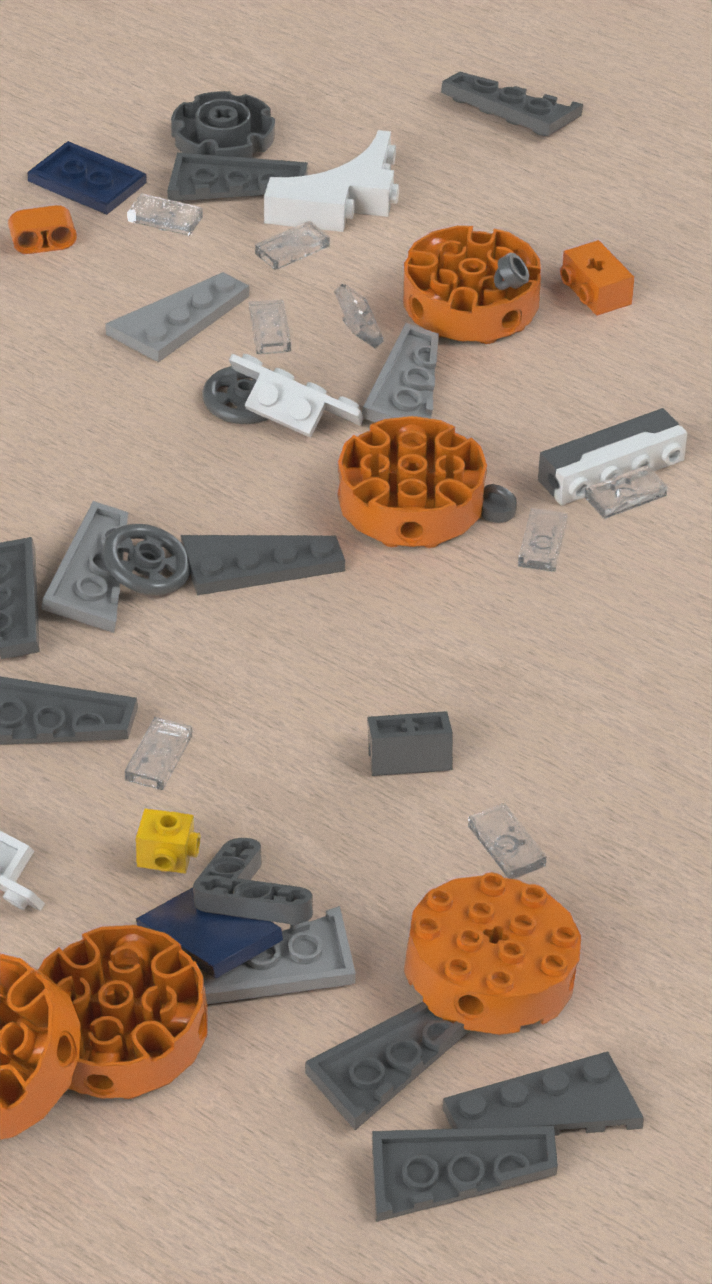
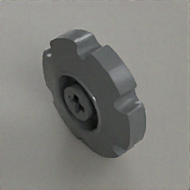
[171,91,275,158]

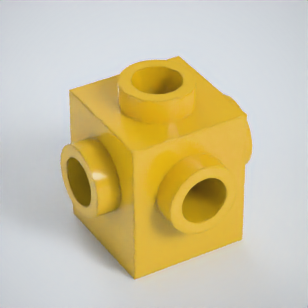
[135,808,201,874]

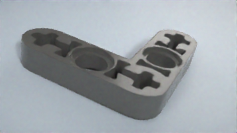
[193,837,313,924]

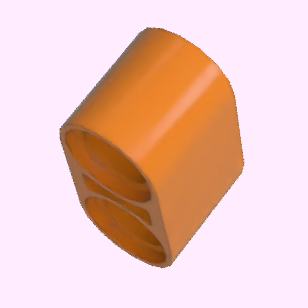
[8,205,77,254]

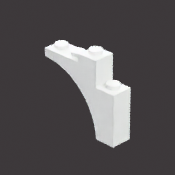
[264,130,399,232]

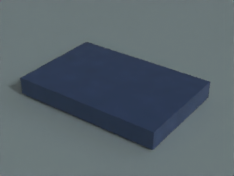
[27,141,147,215]
[136,887,283,979]

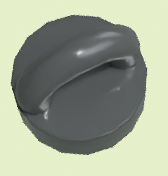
[494,252,529,290]
[481,484,517,523]

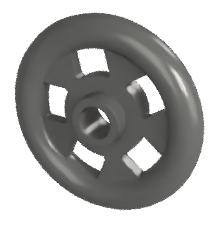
[202,366,274,424]
[102,524,191,595]

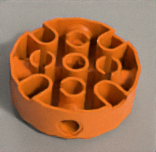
[403,225,541,344]
[337,416,487,548]
[404,872,581,1035]
[38,925,208,1099]
[0,954,81,1140]

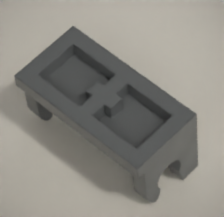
[367,711,453,776]

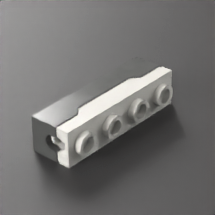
[538,408,687,506]

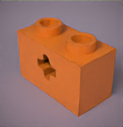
[560,240,634,316]

